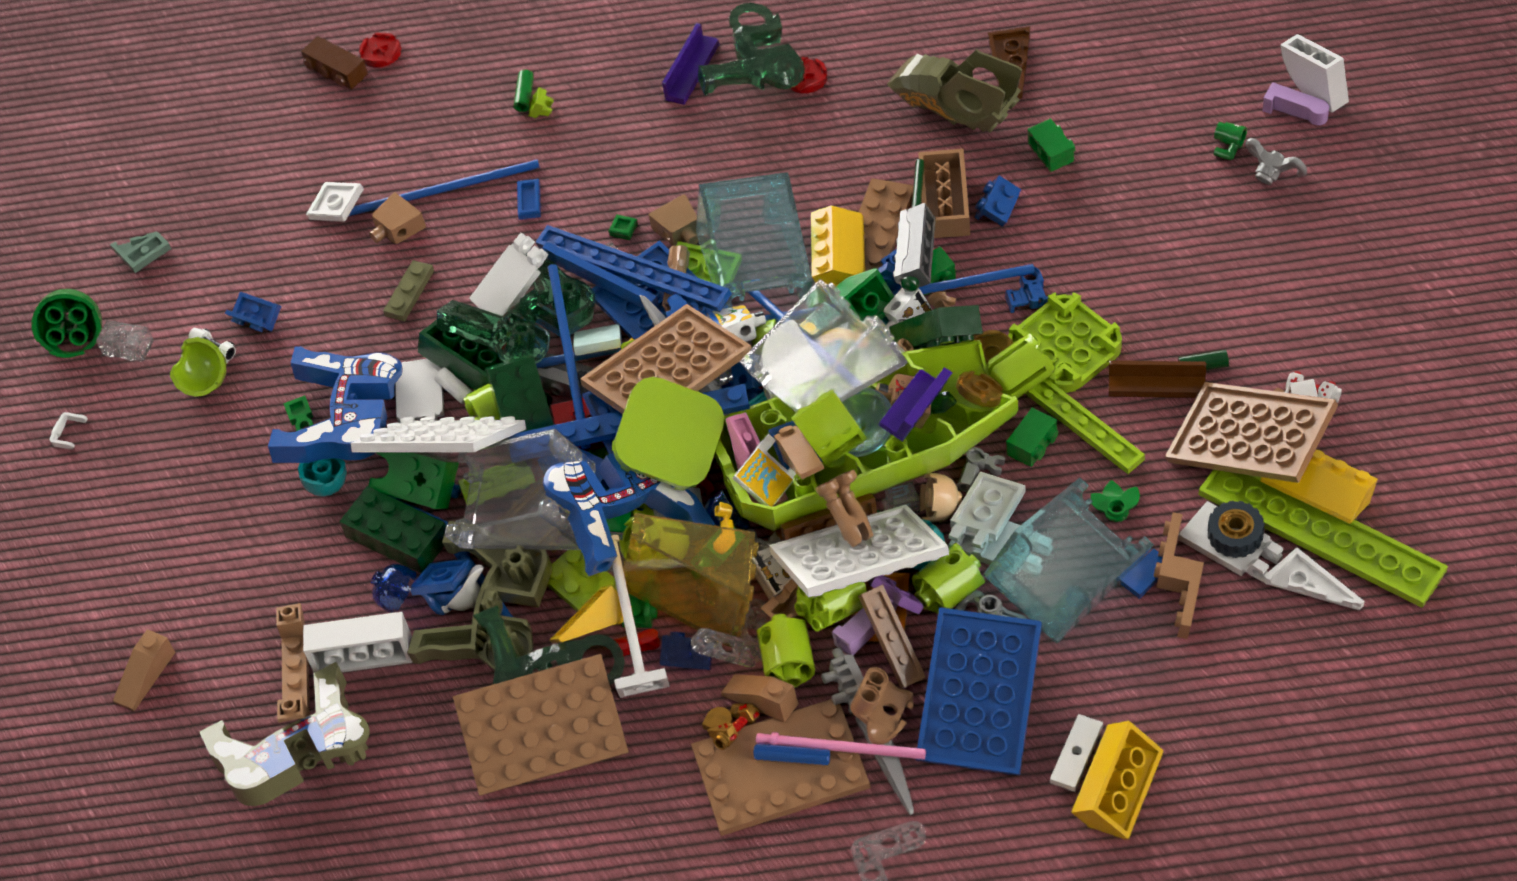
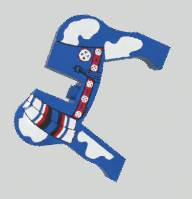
[268,347,403,463]
[543,453,715,576]

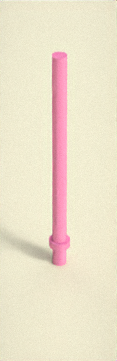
[756,732,926,759]

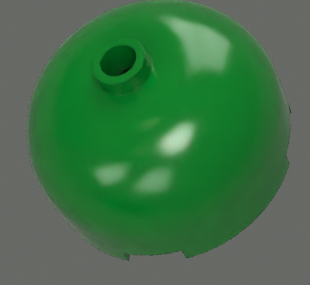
[31,289,103,358]

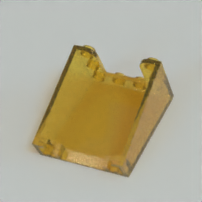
[622,513,758,648]

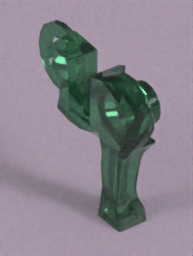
[697,3,805,96]
[473,605,625,685]

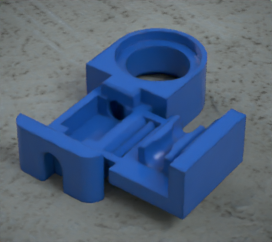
[1005,267,1048,313]

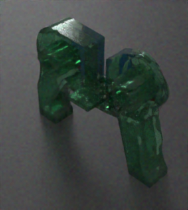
[437,249,595,363]

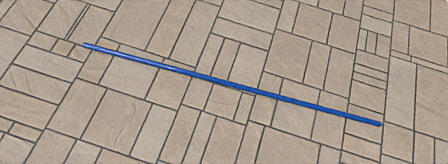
[535,264,1035,369]

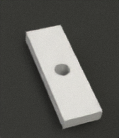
[1050,714,1103,792]

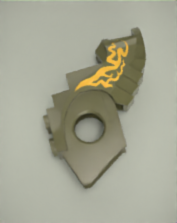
[887,49,1022,133]

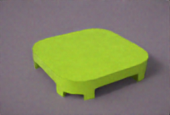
[1008,292,1122,393]
[612,377,724,491]

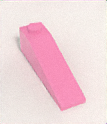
[726,412,788,506]

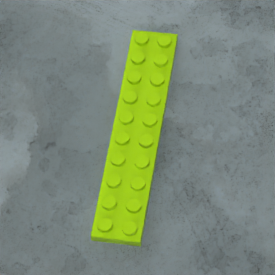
[1199,470,1448,608]

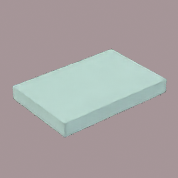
[574,324,621,356]

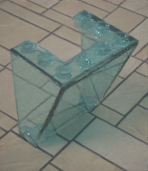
[696,172,812,309]
[983,478,1154,644]

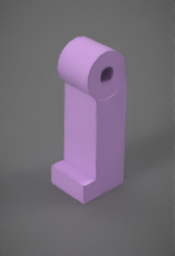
[1263,82,1329,125]
[832,597,898,655]

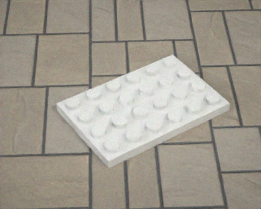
[351,416,526,452]
[769,505,949,597]

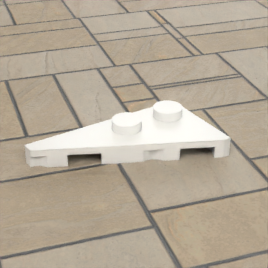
[1263,548,1364,610]

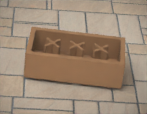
[918,149,970,238]

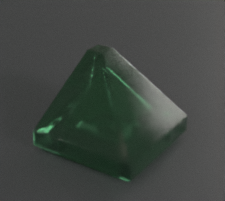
[930,391,957,415]

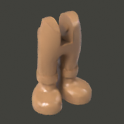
[815,469,873,547]

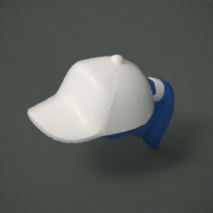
[421,565,484,615]

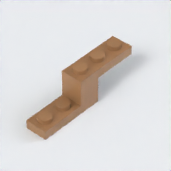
[1153,512,1204,639]

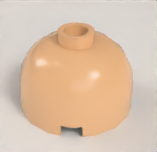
[920,473,962,522]

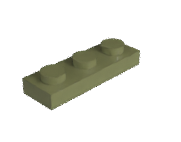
[383,260,434,322]

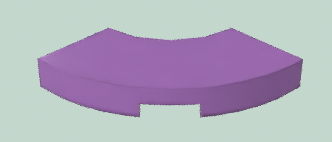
[868,575,923,614]

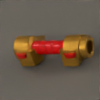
[707,703,760,750]

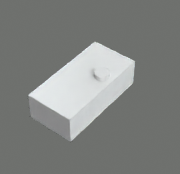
[303,612,413,673]

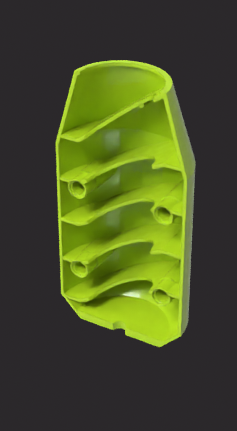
[714,340,1018,531]

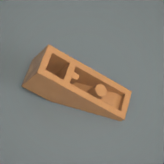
[774,425,824,479]
[113,629,175,711]
[721,674,798,722]

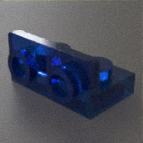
[660,631,716,670]

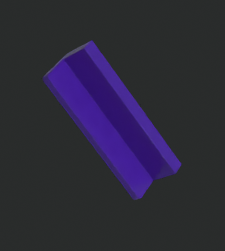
[662,23,719,105]
[879,367,952,442]

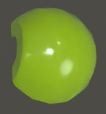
[170,337,226,397]

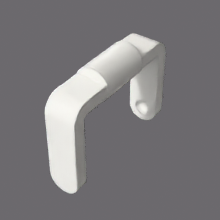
[50,412,88,450]

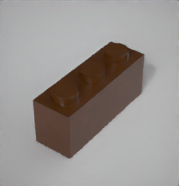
[301,35,368,90]

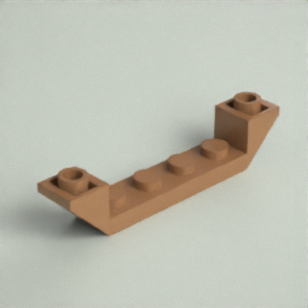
[276,603,310,723]

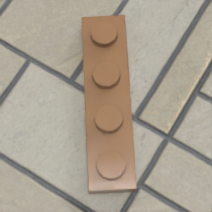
[858,585,926,689]

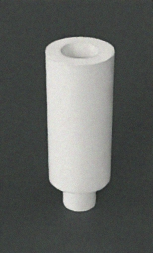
[434,367,473,404]

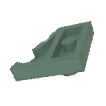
[110,231,171,273]

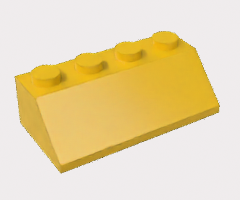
[811,206,865,294]
[1260,450,1378,524]
[1071,721,1164,839]

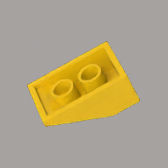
[549,585,632,643]

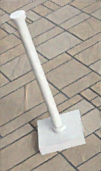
[611,535,670,698]

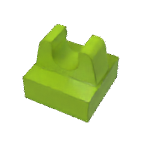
[528,87,554,119]

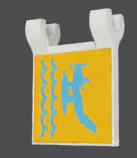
[732,434,796,507]

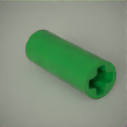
[513,70,534,112]

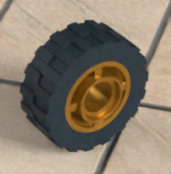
[1207,501,1264,558]

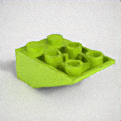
[791,389,868,467]

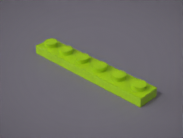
[1025,378,1145,474]

